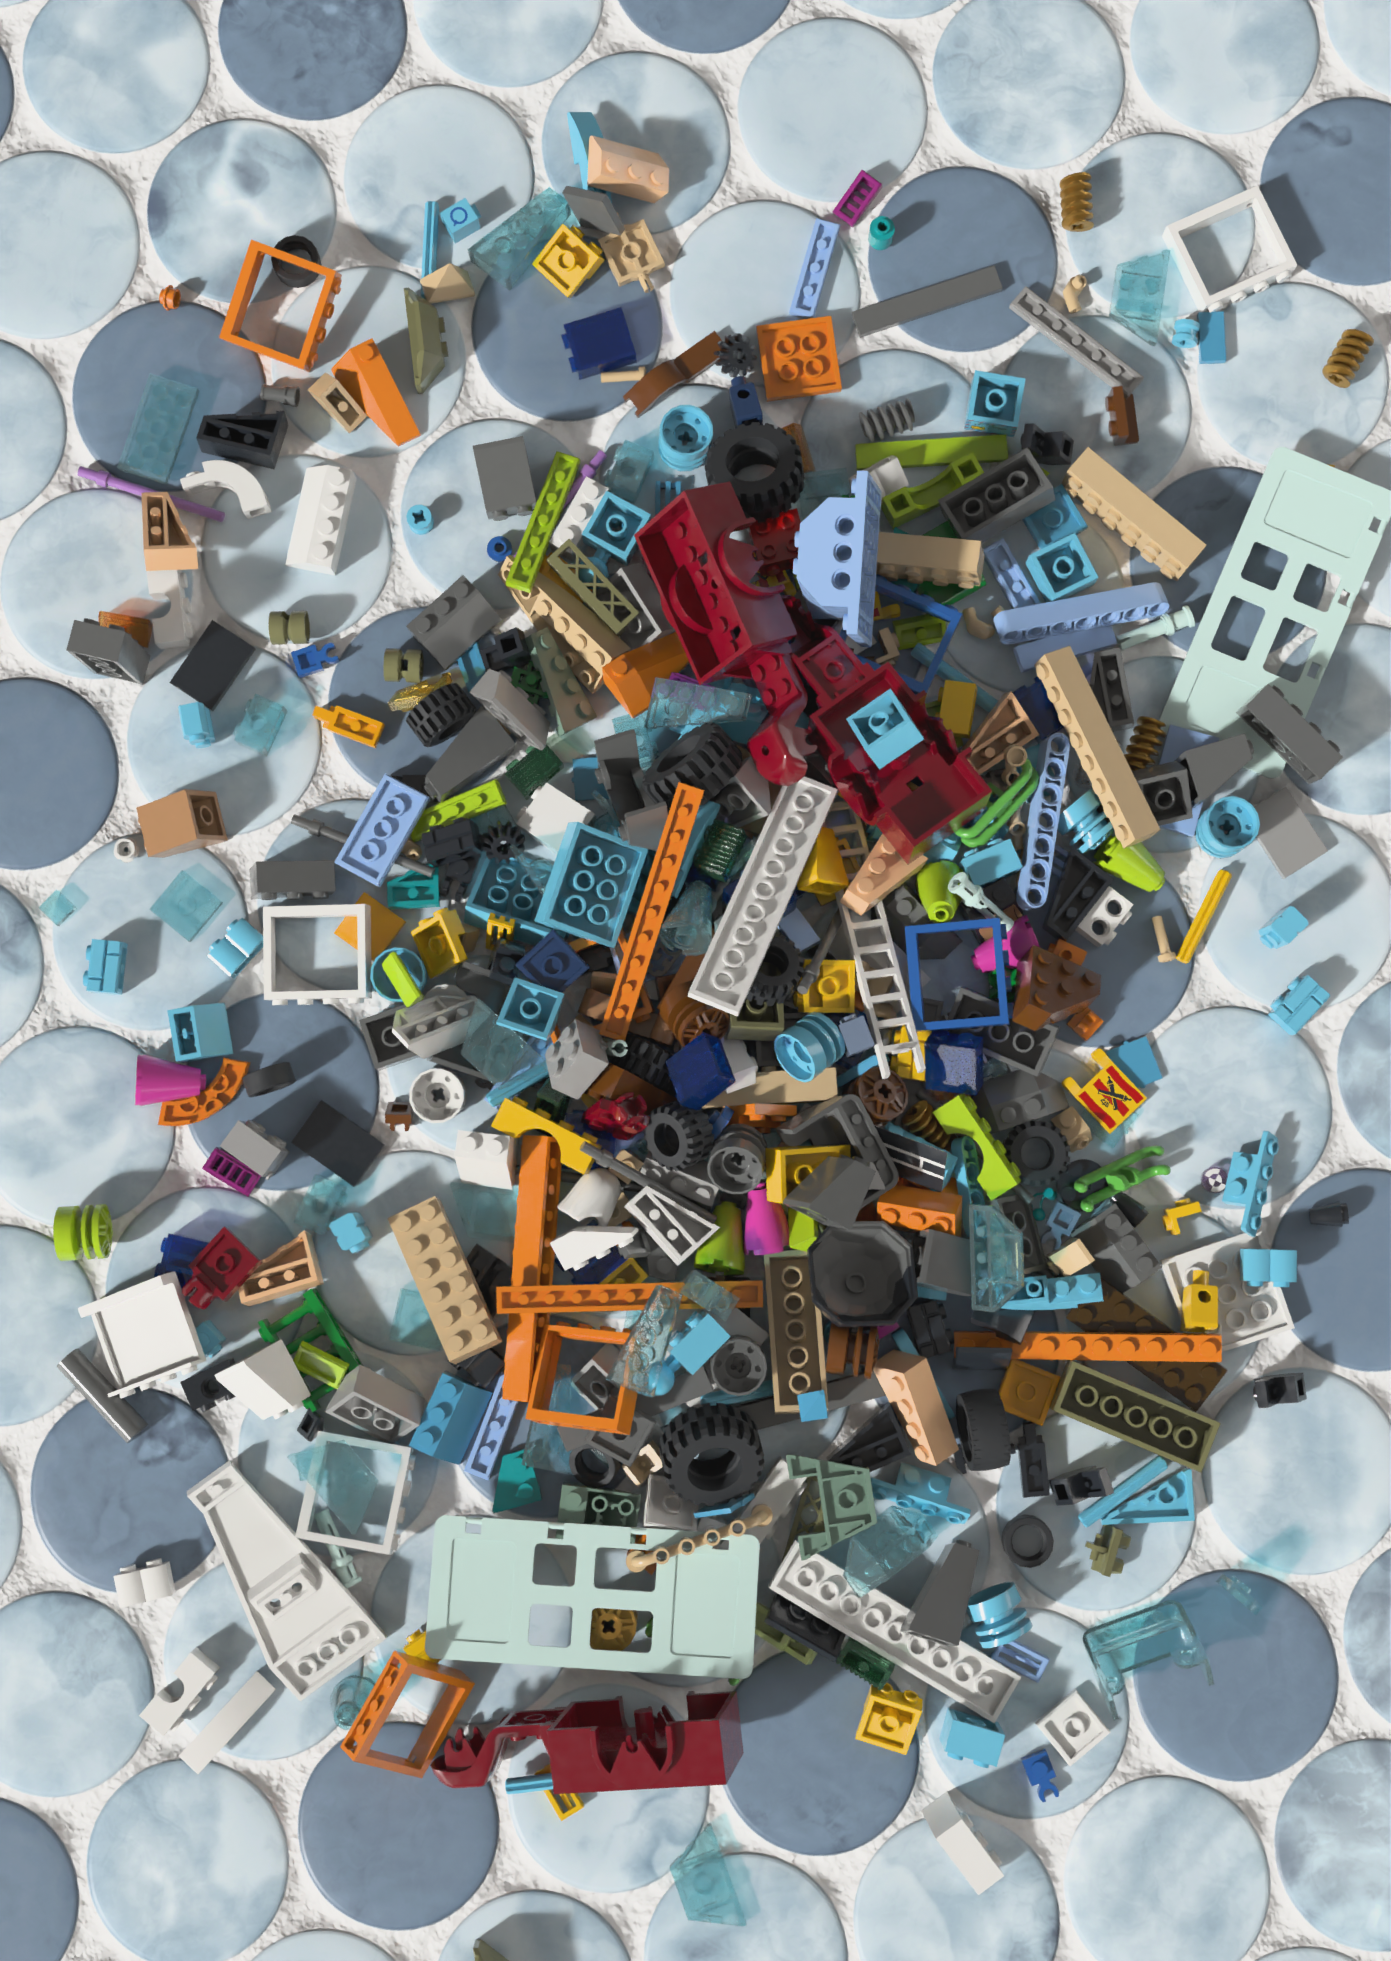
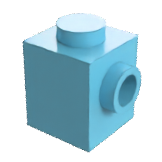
[196,1320,227,1358]

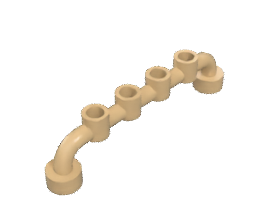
[1001,744,1037,893]
[626,1504,773,1572]

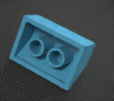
[409,1371,493,1465]

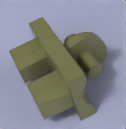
[1085,1525,1131,1577]

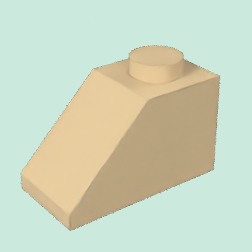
[308,373,367,433]
[1046,1238,1095,1277]

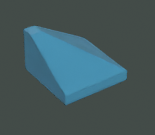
[797,1390,828,1422]

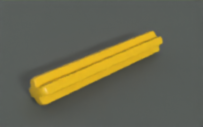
[1176,869,1232,964]

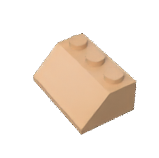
[587,135,669,203]

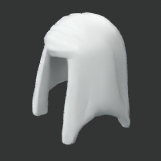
[557,1168,621,1226]

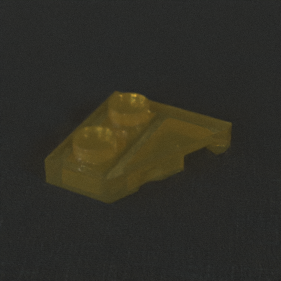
[388,672,453,712]

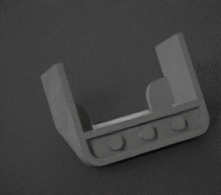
[594,729,668,851]

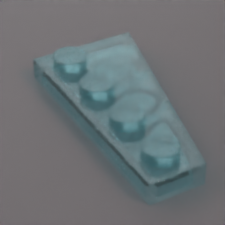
[521,1363,573,1475]

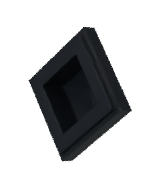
[297,1408,324,1442]

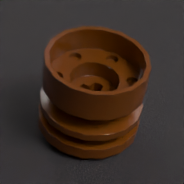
[660,981,730,1052]
[841,1067,908,1128]
[826,1323,880,1379]

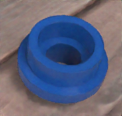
[487,536,512,562]

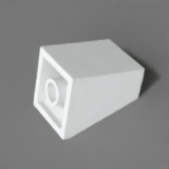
[516,783,597,855]
[455,1130,520,1190]
[215,1339,311,1420]

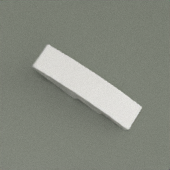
[179,1671,276,1774]

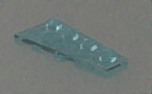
[644,677,752,729]
[606,1285,683,1397]

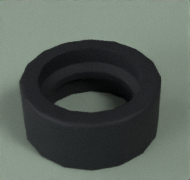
[271,235,322,288]
[242,1062,296,1097]
[569,1444,622,1488]
[1001,1514,1054,1568]

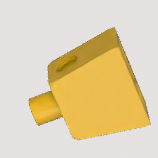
[1180,1270,1218,1333]

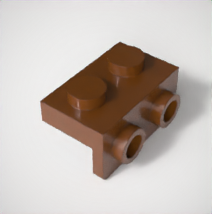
[1105,386,1139,446]

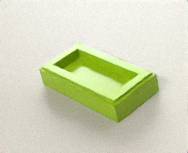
[293,1341,350,1389]

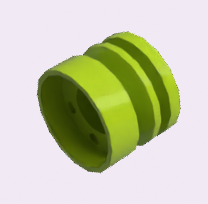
[53,1204,113,1261]

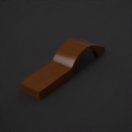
[623,331,722,418]

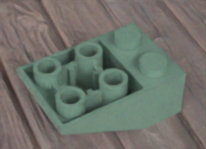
[555,1481,641,1544]

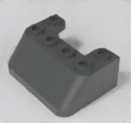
[427,962,523,1083]
[775,1094,899,1209]

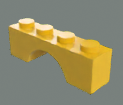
[491,1096,602,1174]

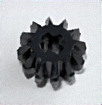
[714,333,758,378]
[482,820,525,865]

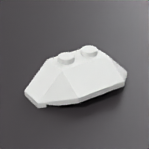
[392,995,490,1059]

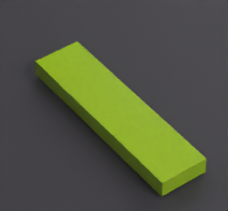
[410,779,507,843]

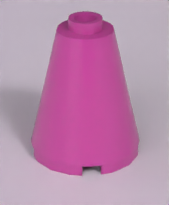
[970,914,1040,973]
[135,1054,206,1106]
[743,1181,792,1255]

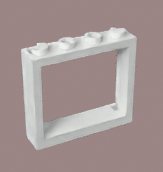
[1162,185,1297,313]
[263,904,372,1005]
[295,1431,416,1555]

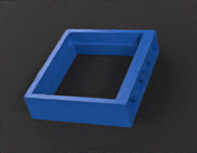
[839,574,962,695]
[905,918,1013,1032]

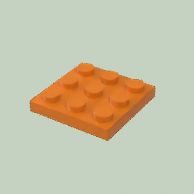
[756,316,842,402]

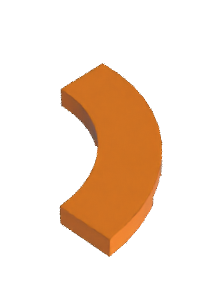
[158,1058,250,1126]

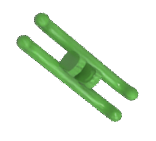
[954,758,1039,848]
[1074,1145,1171,1212]

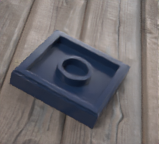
[515,928,590,993]

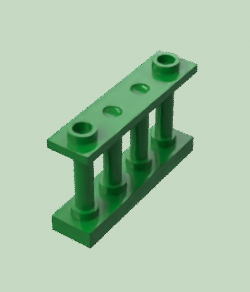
[258,1288,364,1412]

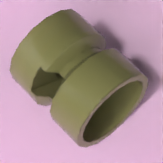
[268,611,310,645]
[383,648,424,683]

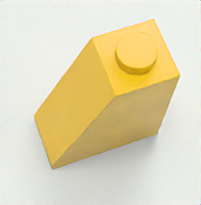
[797,827,849,896]

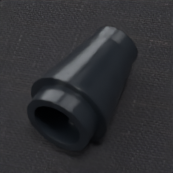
[1110,1192,1149,1228]
[1309,1201,1349,1227]

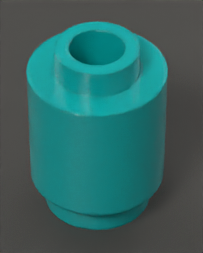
[868,216,895,250]

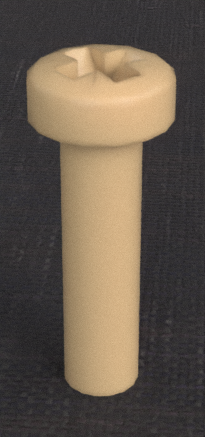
[601,366,646,383]
[1152,916,1176,963]

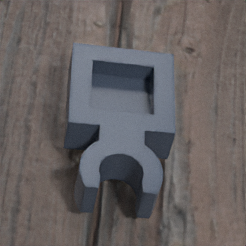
[1041,1200,1081,1250]

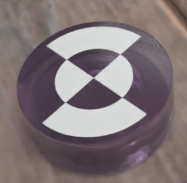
[1201,1167,1228,1193]

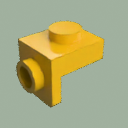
[1162,1198,1202,1235]

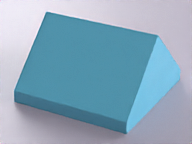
[496,978,564,1041]

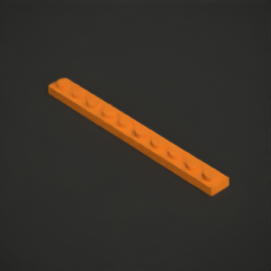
[599,782,705,1041]
[496,1280,763,1314]
[954,1330,1222,1362]

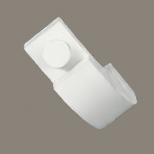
[180,460,272,519]

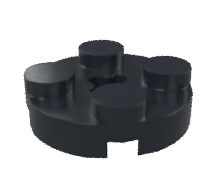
[1056,1159,1108,1211]

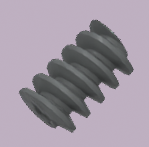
[859,398,915,443]

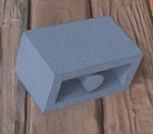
[837,1013,875,1058]

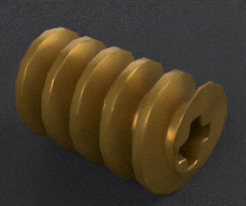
[1059,172,1094,232]
[1322,329,1374,388]
[1124,716,1166,771]
[902,1100,957,1152]

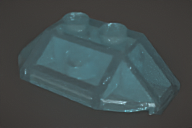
[969,1204,1024,1312]
[843,1505,938,1598]

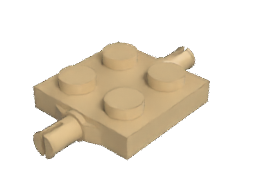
[598,212,665,293]

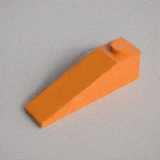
[331,338,421,447]
[602,632,690,719]

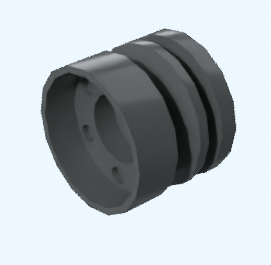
[707,1124,767,1194]
[710,1334,767,1396]

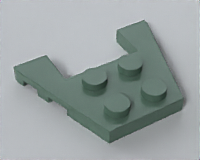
[786,1454,877,1561]

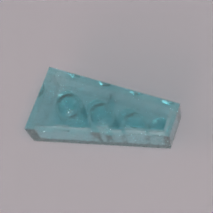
[468,187,571,291]

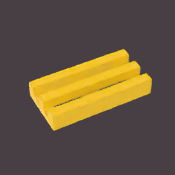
[485,913,516,950]
[534,1764,584,1821]

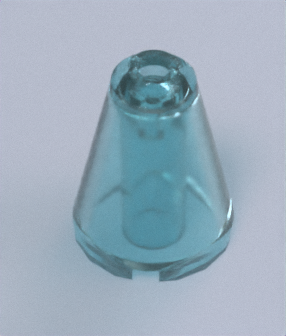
[659,881,712,956]
[330,1675,375,1730]

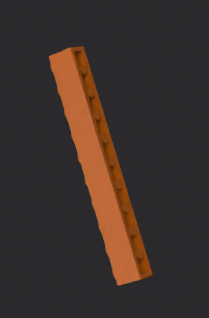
[502,1135,562,1402]

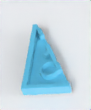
[1100,1468,1195,1525]

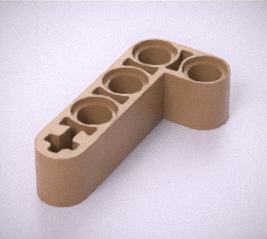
[577,988,675,1048]

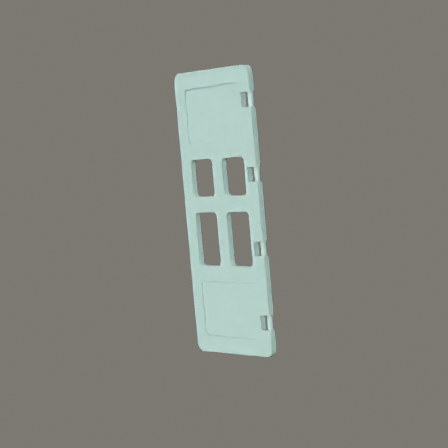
[1159,447,1391,779]
[425,1515,760,1679]

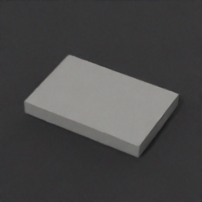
[1254,787,1328,879]

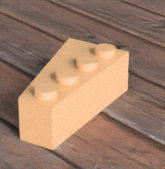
[873,1349,959,1466]

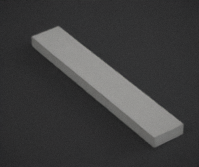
[1009,287,1144,399]

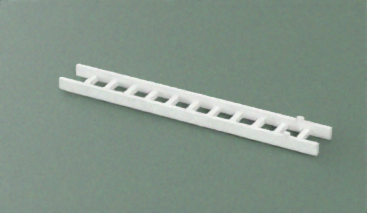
[822,801,926,1079]

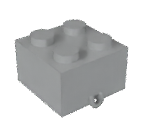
[545,1019,609,1100]
[220,1119,290,1180]

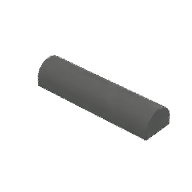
[57,1349,148,1443]

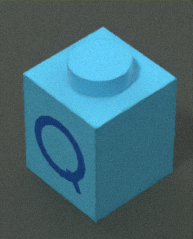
[440,198,481,244]

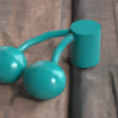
[1031,1188,1057,1221]

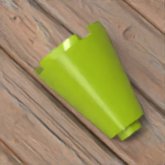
[1092,835,1165,892]
[915,860,966,923]
[694,1201,745,1276]

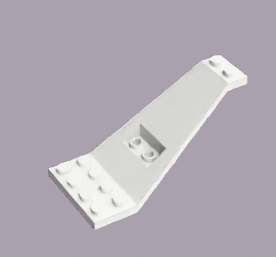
[187,1460,387,1701]

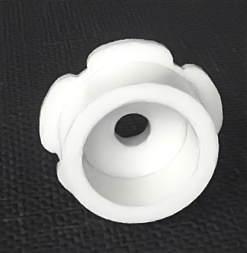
[114,837,139,863]

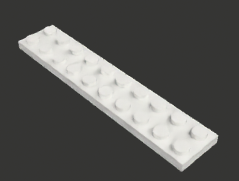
[688,776,838,1017]
[768,1540,1021,1723]

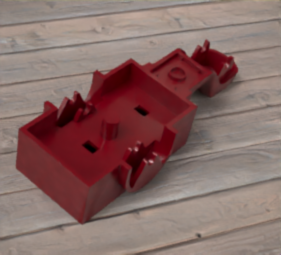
[634,482,818,786]
[781,595,992,865]
[430,1691,744,1794]

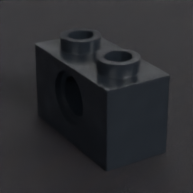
[180,1358,236,1412]

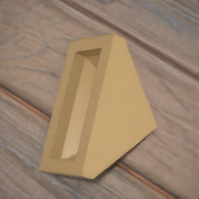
[420,263,475,304]

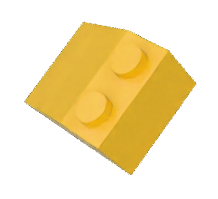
[765,1145,851,1204]

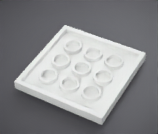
[1159,1228,1295,1352]

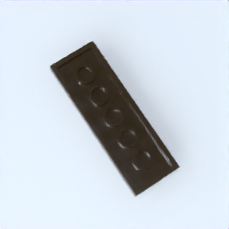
[1066,1278,1228,1412]

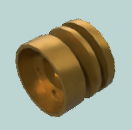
[590,1608,638,1651]

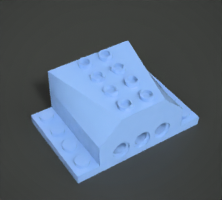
[793,471,882,647]

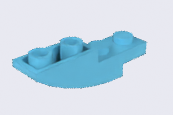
[567,112,612,203]
[671,800,720,899]
[993,1273,1104,1310]

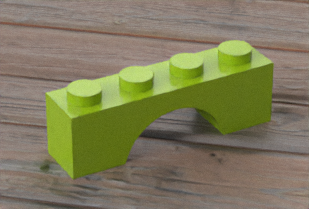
[881,452,984,530]
[933,1093,1021,1201]

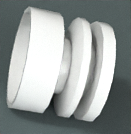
[409,1067,467,1123]

